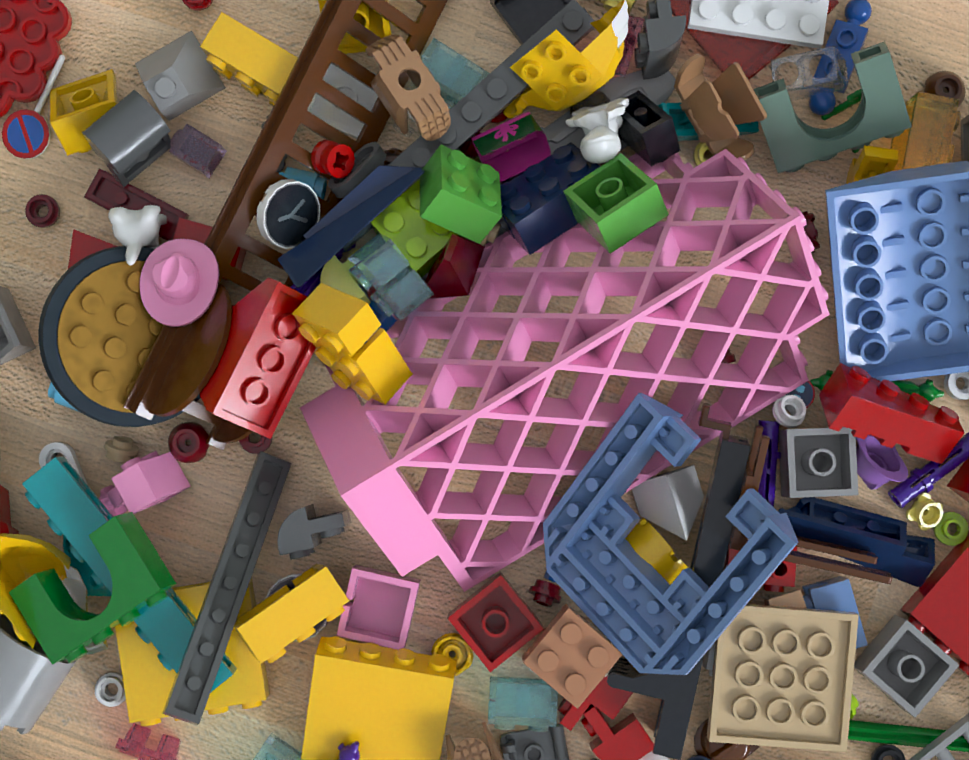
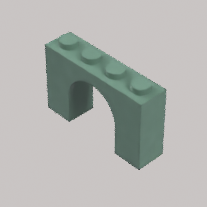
[753,41,912,173]

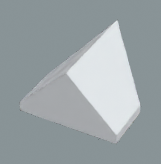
[632,465,704,541]

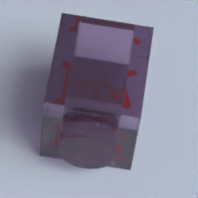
[169,124,227,179]

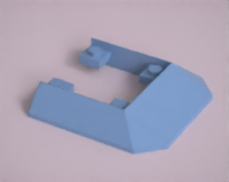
[543,393,798,675]

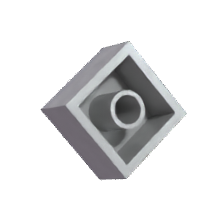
[778,427,859,498]
[854,615,959,718]

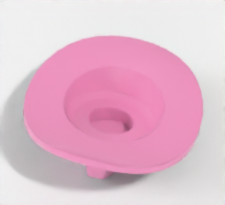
[140,239,219,327]

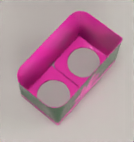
[471,111,551,182]

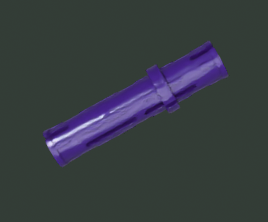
[758,420,781,507]
[888,432,969,509]

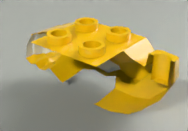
[503,0,629,119]
[0,533,108,654]

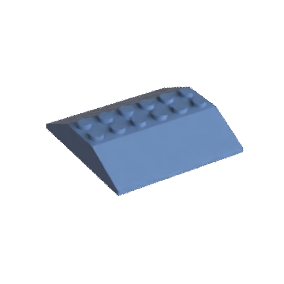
[825,161,969,381]

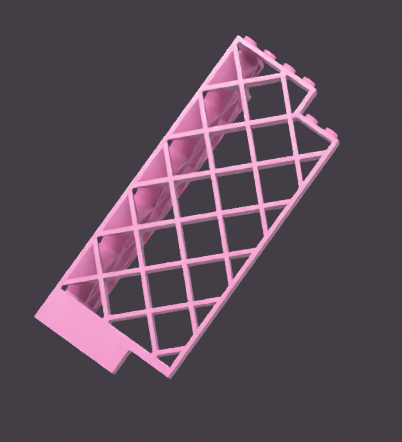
[300,149,830,592]

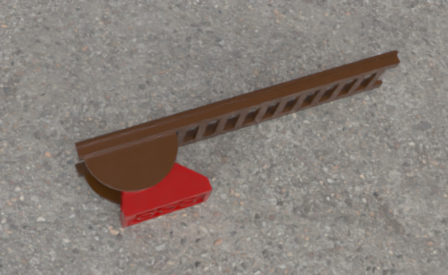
[123,0,448,450]

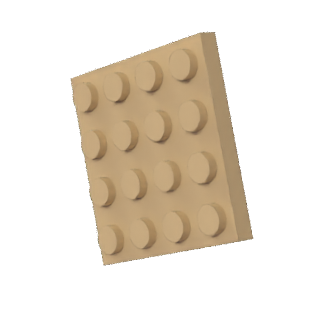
[707,604,859,752]

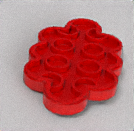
[0,0,72,118]

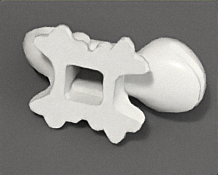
[566,97,629,164]

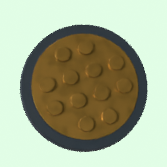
[38,246,201,427]

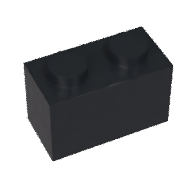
[618,90,681,167]

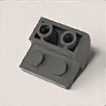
[634,0,687,80]
[82,90,174,187]
[278,504,352,560]

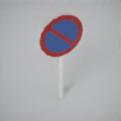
[1,55,65,159]

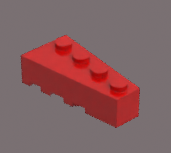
[819,363,965,464]

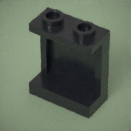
[490,0,589,45]

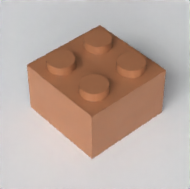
[522,604,622,709]

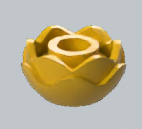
[431,633,473,676]

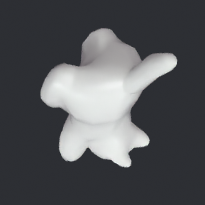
[108,205,167,265]

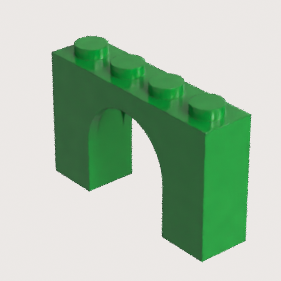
[9,512,177,665]

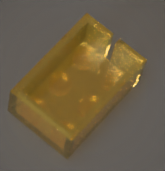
[890,91,961,171]

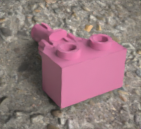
[99,451,191,517]

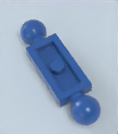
[809,0,872,116]

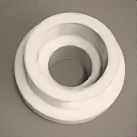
[772,395,806,428]
[95,672,126,707]

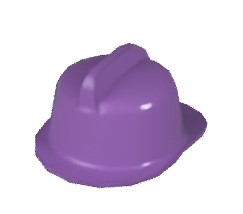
[856,435,908,490]

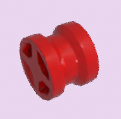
[311,139,355,178]

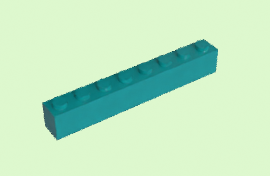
[22,456,237,693]

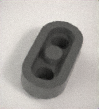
[328,142,386,198]

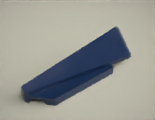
[277,165,425,288]
[778,497,935,587]

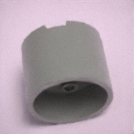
[0,614,77,734]

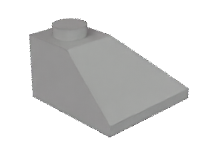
[135,30,226,121]

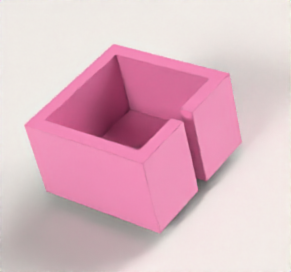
[336,565,421,650]

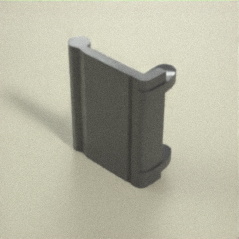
[500,724,569,760]

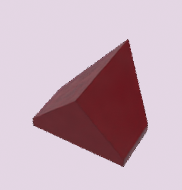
[420,234,485,299]

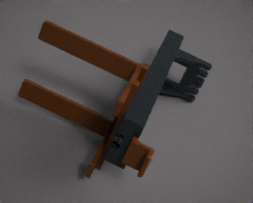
[607,403,892,760]

